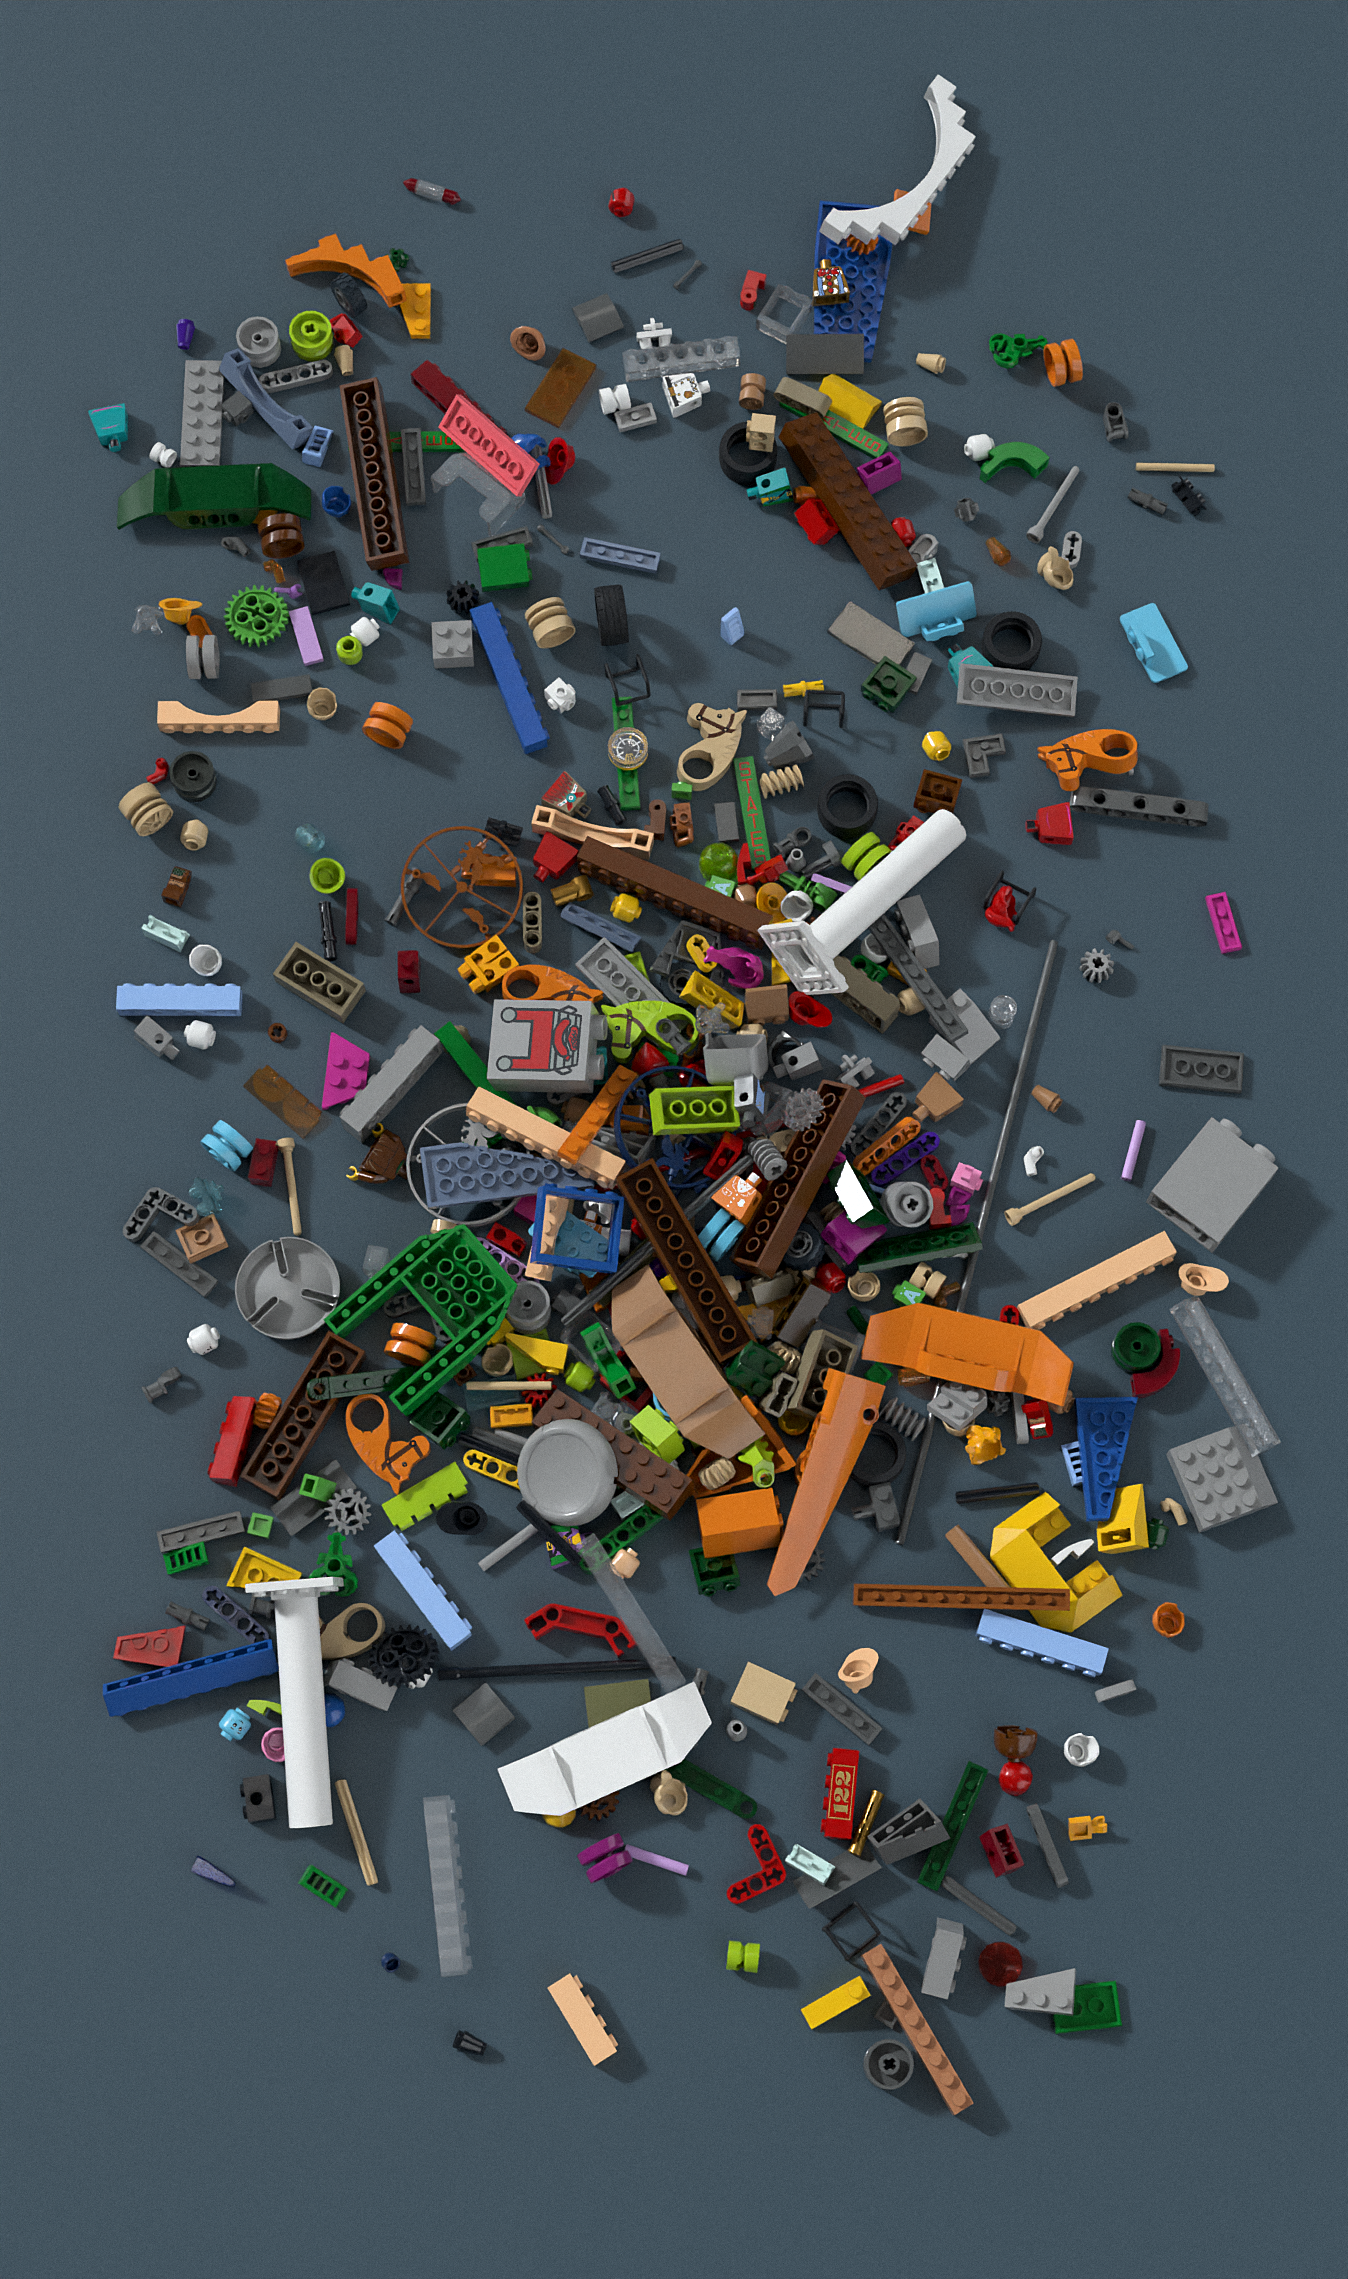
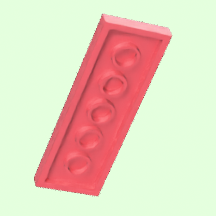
[438,394,540,497]

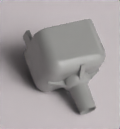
[703,1031,769,1086]

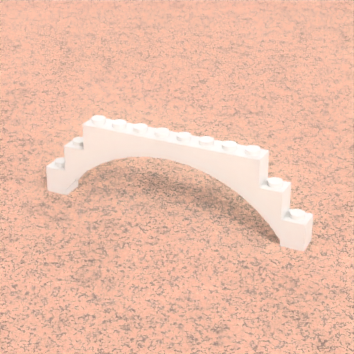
[819,75,976,245]

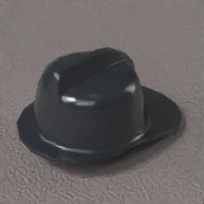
[436,1502,488,1535]

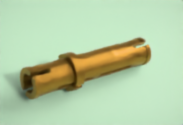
[848,1790,885,1857]

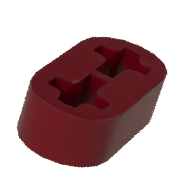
[920,1154,948,1192]

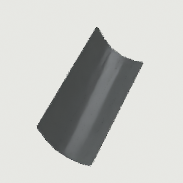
[271,1460,357,1536]
[793,1843,882,1909]

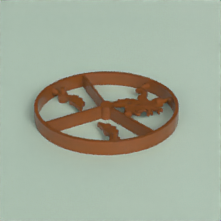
[401,826,523,949]

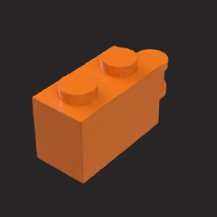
[461,854,517,887]

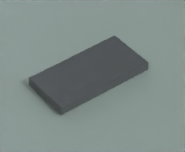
[786,333,864,374]
[1159,1045,1244,1094]

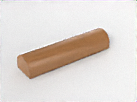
[945,1524,1009,1587]

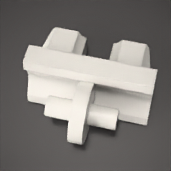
[636,318,672,351]

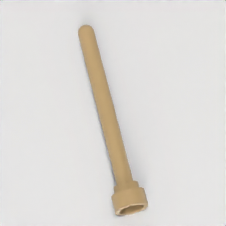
[277,1138,302,1236]
[1004,1173,1095,1226]

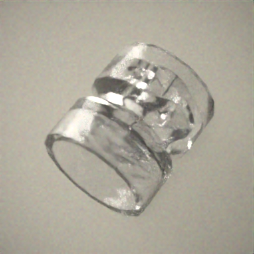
[988,995,1017,1029]

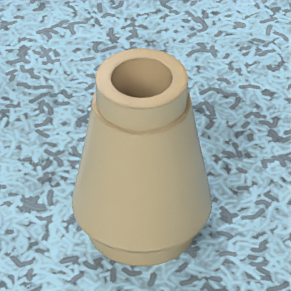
[334,345,353,376]
[916,353,946,374]

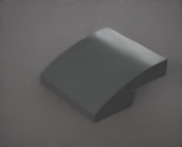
[572,293,624,343]
[452,1683,515,1746]

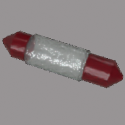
[403,178,461,205]

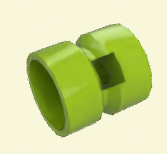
[726,1940,760,1973]

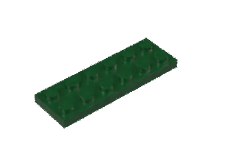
[855,1222,983,1273]

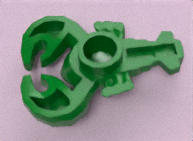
[989,333,1048,369]
[309,1532,358,1597]

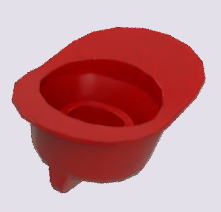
[545,437,575,485]
[788,991,833,1028]

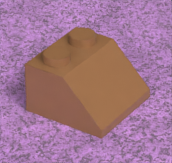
[745,984,789,1026]

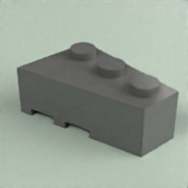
[867,1798,950,1865]

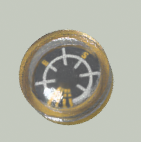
[608,727,648,770]

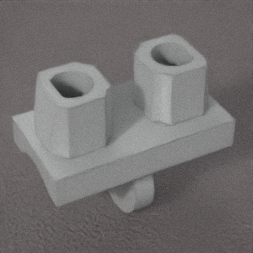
[835,1055,874,1088]

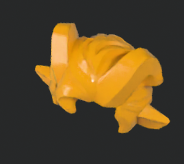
[965,1425,1006,1465]

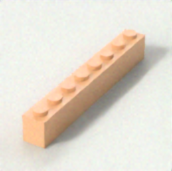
[466,1087,626,1190]
[1017,1231,1177,1330]

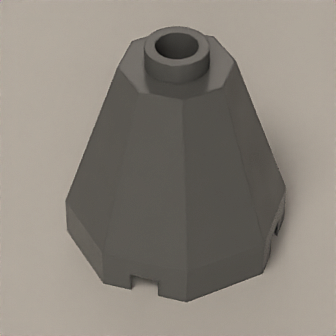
[763,721,815,769]

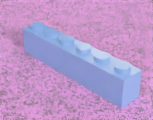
[116,983,242,1016]
[374,1530,472,1651]
[975,1609,1109,1678]

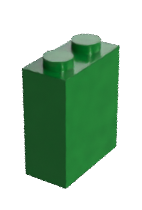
[477,543,533,592]

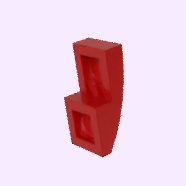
[737,843,751,885]

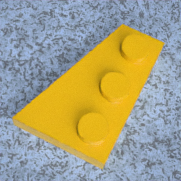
[226,1547,303,1588]

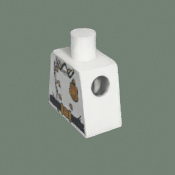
[663,373,710,418]

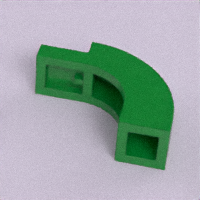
[979,442,1050,483]
[580,1322,636,1399]

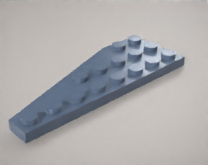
[420,1142,594,1210]

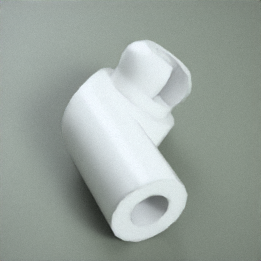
[1024,1146,1044,1176]

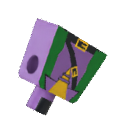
[545,1525,595,1570]

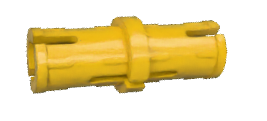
[783,680,824,698]

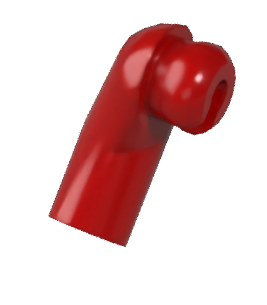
[146,758,169,785]

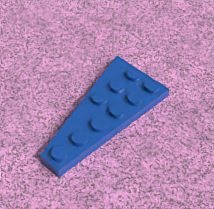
[1074,1397,1138,1521]

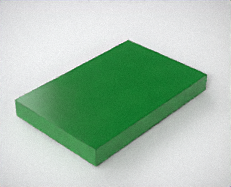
[1053,1981,1122,2034]

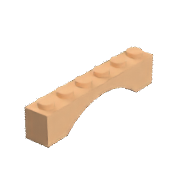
[157,701,280,733]
[531,805,654,860]

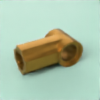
[551,875,594,907]

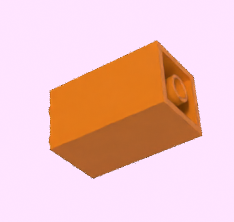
[696,1488,783,1558]

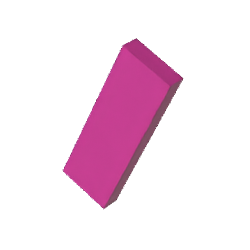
[1205,892,1242,954]

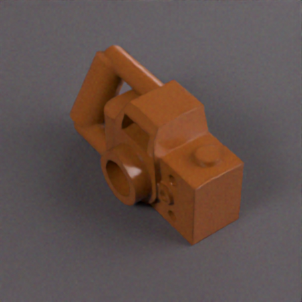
[670,802,694,848]

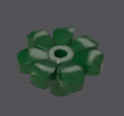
[385,248,409,272]

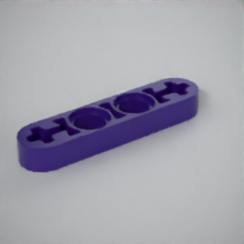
[871,1132,940,1187]

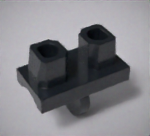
[482,817,523,847]

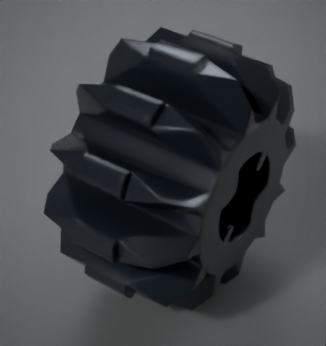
[446,580,479,615]

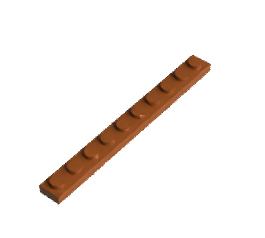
[853,1584,1070,1611]

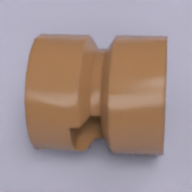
[739,373,766,410]

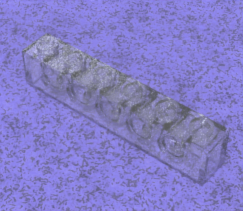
[622,336,740,382]

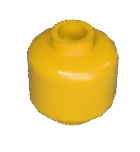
[922,731,951,761]
[610,893,642,923]

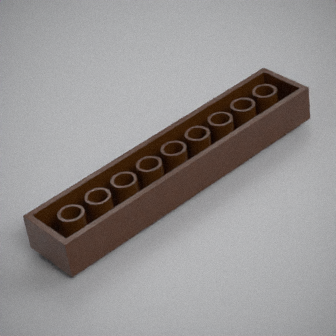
[339,377,410,571]
[779,412,918,591]
[577,836,773,950]
[729,1079,866,1279]
[615,1158,757,1364]

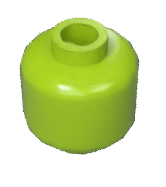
[336,636,363,665]
[563,1361,596,1392]

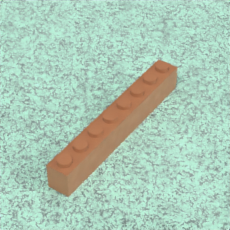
[861,1944,974,2115]

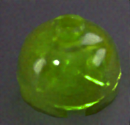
[699,842,738,882]

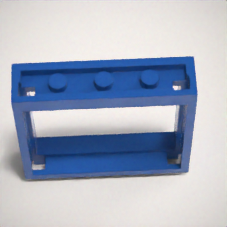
[530,1183,624,1274]

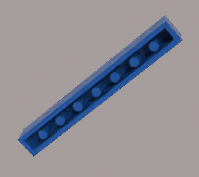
[470,602,550,754]
[103,1639,279,1717]

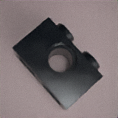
[240,1774,277,1824]

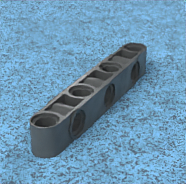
[1069,786,1209,827]

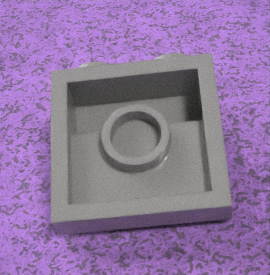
[927,1380,987,1431]

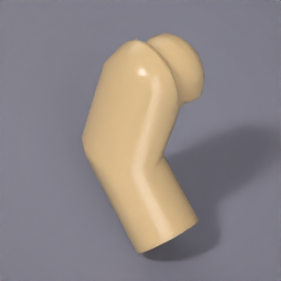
[1160,1498,1188,1525]

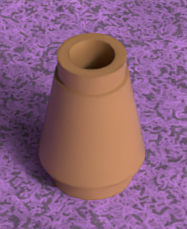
[1031,1085,1063,1113]

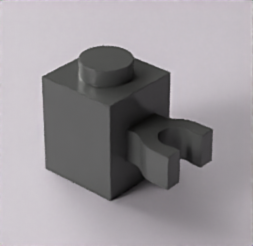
[550,1282,585,1317]

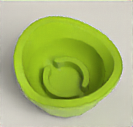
[309,858,345,894]

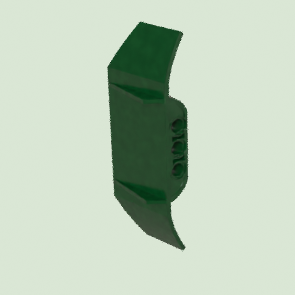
[117,463,311,530]

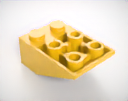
[1097,1484,1149,1554]

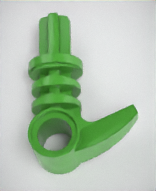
[779,871,837,912]

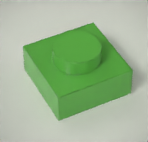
[671,782,692,800]
[247,1512,274,1539]

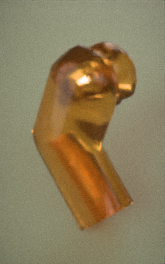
[263,559,286,584]
[934,1282,960,1308]

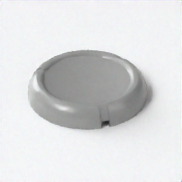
[235,1237,340,1340]
[517,1419,618,1526]

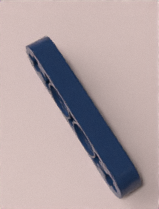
[202,1586,270,1644]

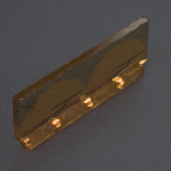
[243,1065,322,1139]

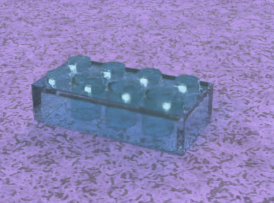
[463,1374,520,1412]

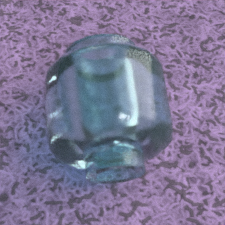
[295,823,325,853]

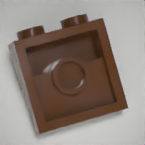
[913,769,963,814]

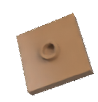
[176,1213,229,1264]

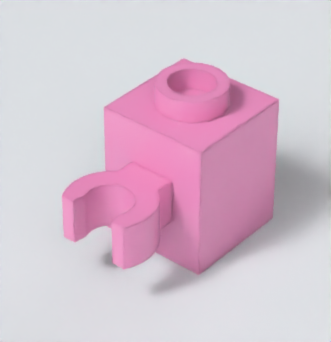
[950,1162,983,1195]

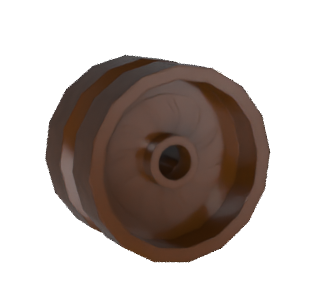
[258,514,305,559]

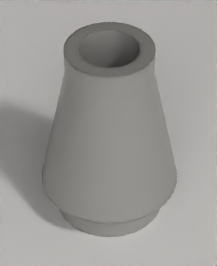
[786,849,806,872]
[726,1720,747,1742]

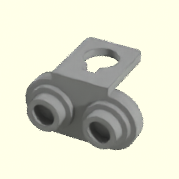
[908,534,939,564]

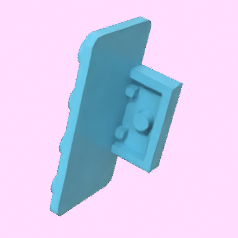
[896,581,977,641]
[1120,603,1188,683]
[528,1211,608,1278]

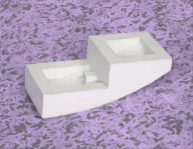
[1050,1539,1094,1568]

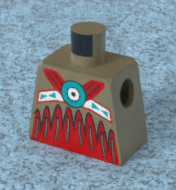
[541,771,592,819]

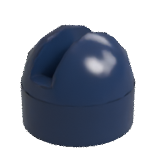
[381,1952,400,1973]

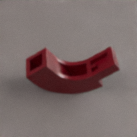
[1130,1329,1180,1398]

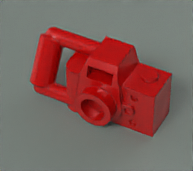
[329,313,363,348]
[887,815,924,851]
[746,854,789,886]

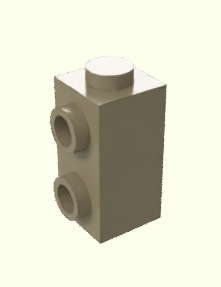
[745,1268,795,1307]

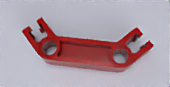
[524,1603,636,1658]

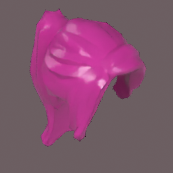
[703,946,764,989]

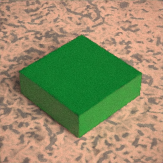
[863,1362,893,1385]

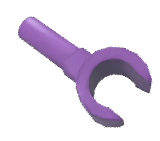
[274,584,302,599]

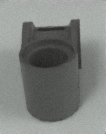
[1103,402,1128,442]

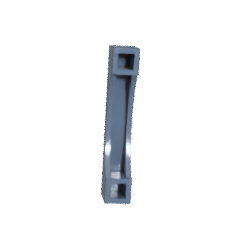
[219,348,313,450]

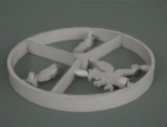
[406,1103,531,1227]

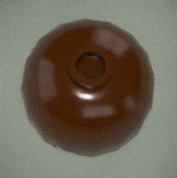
[994,1725,1038,1762]

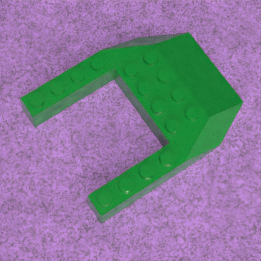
[323,1224,518,1417]

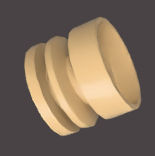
[883,397,928,447]
[525,597,575,649]
[118,782,173,836]

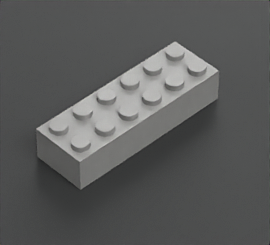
[340,1025,442,1143]

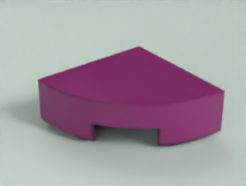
[383,568,403,590]
[945,1185,972,1207]
[949,1205,970,1226]

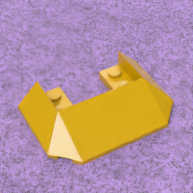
[990,1492,1122,1633]

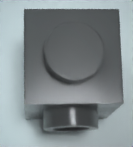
[221,391,254,427]

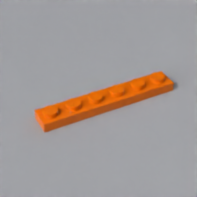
[557,1064,637,1165]

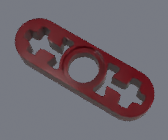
[345,888,359,945]

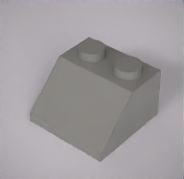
[921,1034,971,1081]

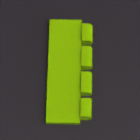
[382,1462,468,1531]

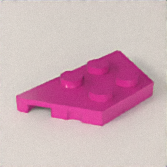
[322,1032,370,1110]

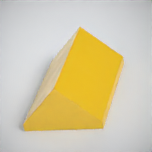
[818,374,882,429]
[679,970,745,1030]

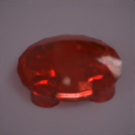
[979,1942,1023,1987]

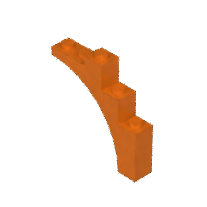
[285,233,407,308]

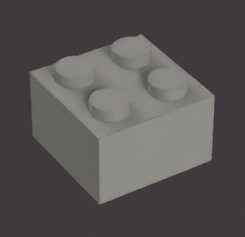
[432,620,474,669]

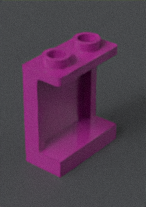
[820,1210,888,1264]

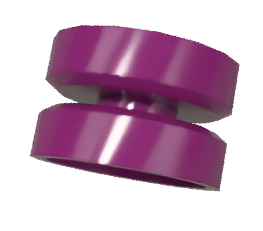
[577,1833,633,1884]

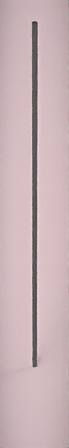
[895,940,1058,1545]

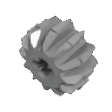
[1079,948,1114,983]

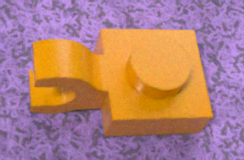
[1068,1816,1107,1841]

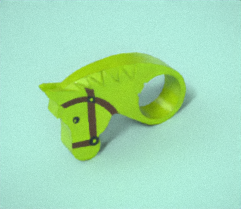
[601,1000,699,1063]

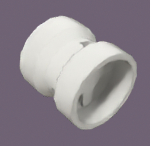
[150,442,177,468]

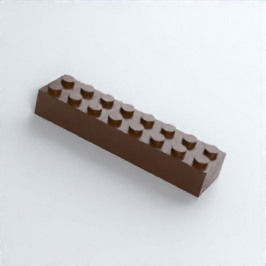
[240,1331,367,1501]
[532,1389,695,1521]

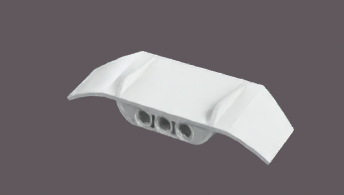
[498,1682,712,1816]

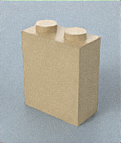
[730,1662,798,1726]

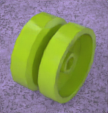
[289,311,334,362]
[841,832,892,881]

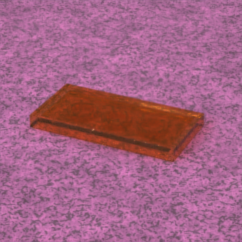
[525,348,597,428]

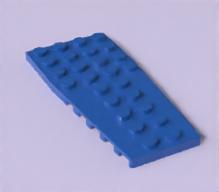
[814,201,892,363]

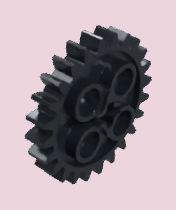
[368,1624,440,1688]

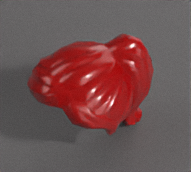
[985,885,1017,932]

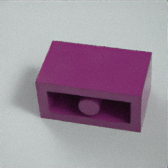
[857,452,902,495]

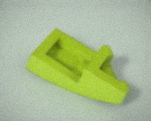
[247,1700,282,1716]

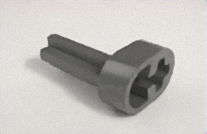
[801,840,842,879]

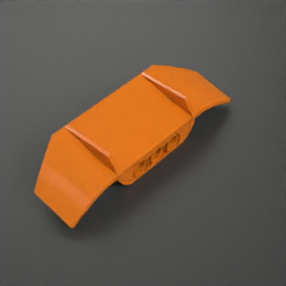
[860,1303,1074,1406]

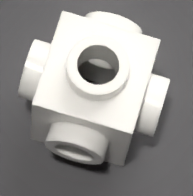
[544,678,576,714]

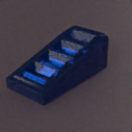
[191,1855,236,1888]

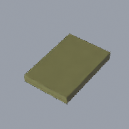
[584,1679,651,1728]

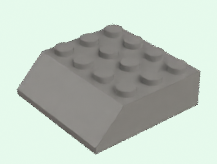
[1166,1424,1278,1533]

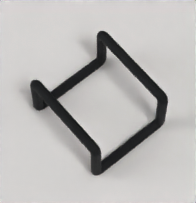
[604,654,651,706]
[803,690,845,728]
[983,870,1037,925]
[822,1901,881,1961]

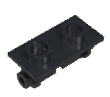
[1171,476,1207,516]

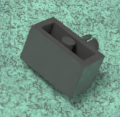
[851,1482,900,1532]

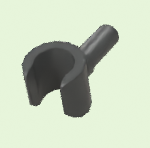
[1105,930,1134,950]

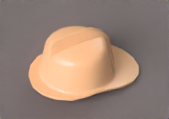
[1179,1263,1229,1296]
[838,1648,879,1694]

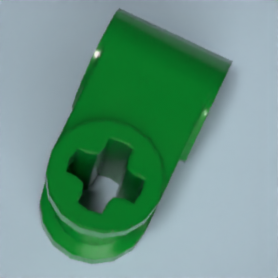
[851,955,889,984]

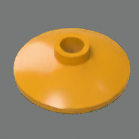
[756,883,787,923]

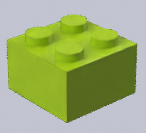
[630,1405,685,1464]

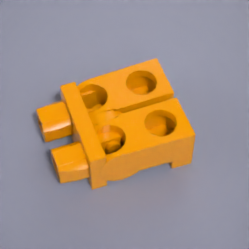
[457,935,519,994]

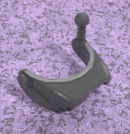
[767,1031,804,1068]

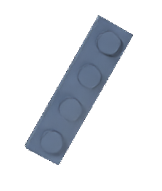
[580,537,661,574]
[560,902,642,952]

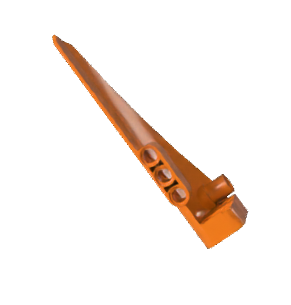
[767,1368,886,1596]

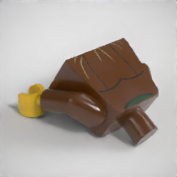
[346,1123,412,1184]

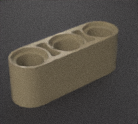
[773,377,832,419]
[523,892,542,954]

